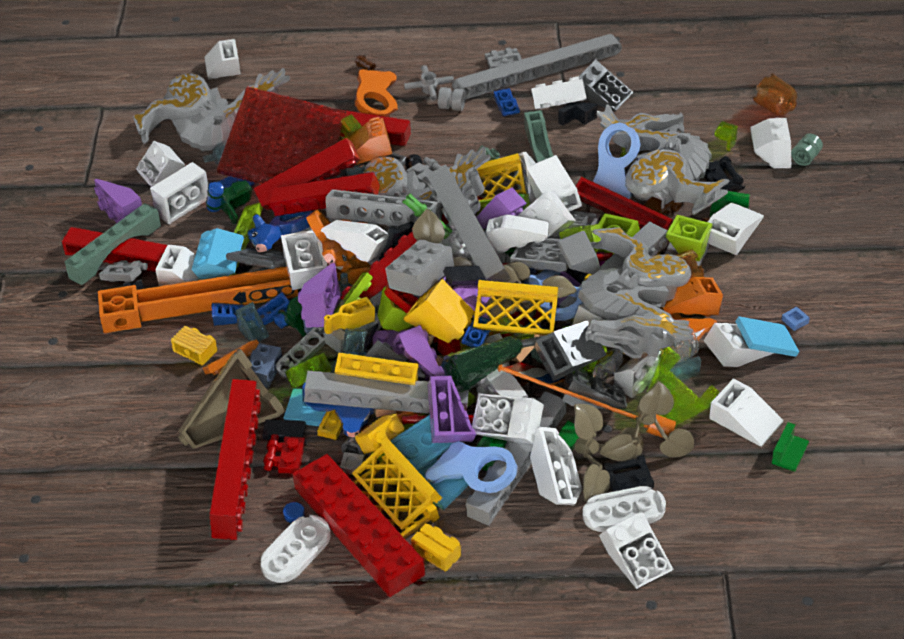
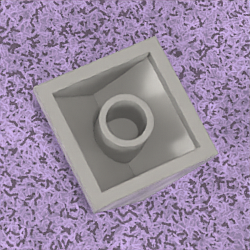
[557,231,601,275]

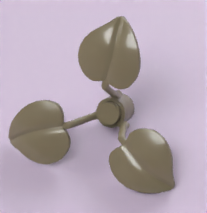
[413,209,473,278]
[487,262,577,321]
[599,381,694,461]
[574,404,644,502]

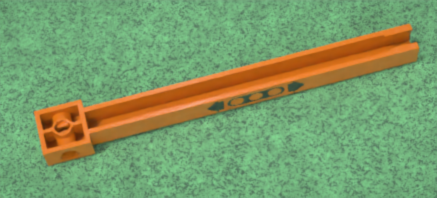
[98,256,371,333]

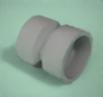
[438,87,466,111]

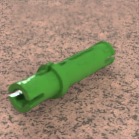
[402,193,453,239]

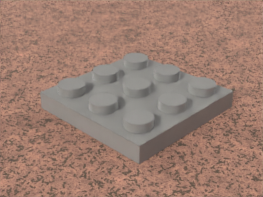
[510,238,568,272]

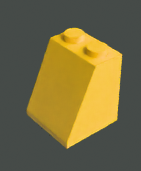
[403,279,475,343]

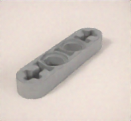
[276,327,326,378]

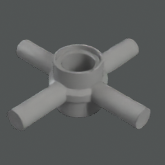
[404,65,454,101]

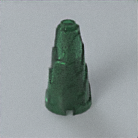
[443,336,523,393]

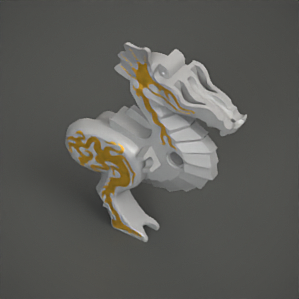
[133,68,290,152]
[597,104,729,215]
[329,146,491,232]
[578,227,694,358]

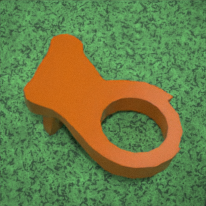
[354,69,398,117]

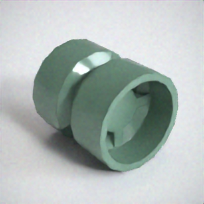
[791,133,823,166]

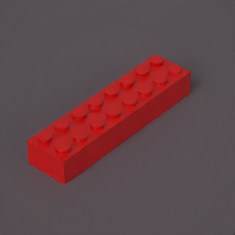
[210,379,261,540]
[292,454,425,597]

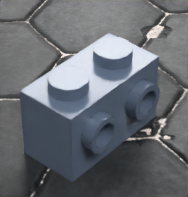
[250,343,282,388]

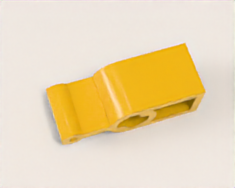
[324,296,375,334]

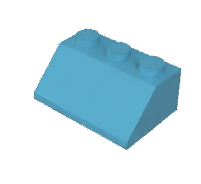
[192,228,244,280]

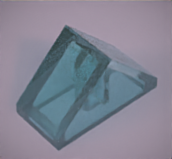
[235,302,269,342]

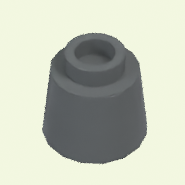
[341,437,363,455]

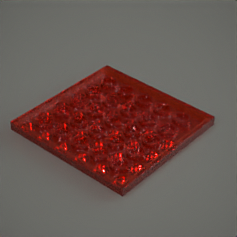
[217,86,347,184]

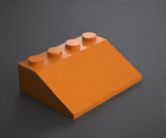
[349,117,393,165]

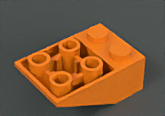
[660,277,723,317]

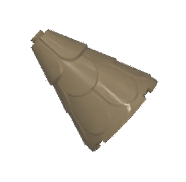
[178,349,286,449]

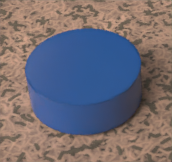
[283,502,305,523]

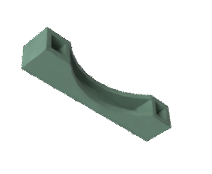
[524,110,553,163]
[65,203,161,285]

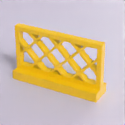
[477,154,527,201]
[473,280,558,335]
[335,352,419,385]
[352,437,442,530]
[353,454,440,539]

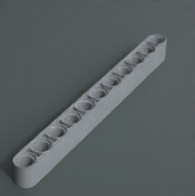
[452,34,622,99]

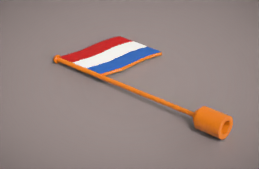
[497,362,676,439]

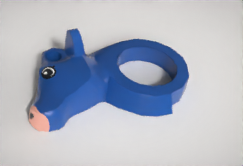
[248,210,314,252]
[302,382,375,437]

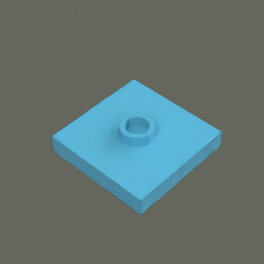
[284,388,326,427]

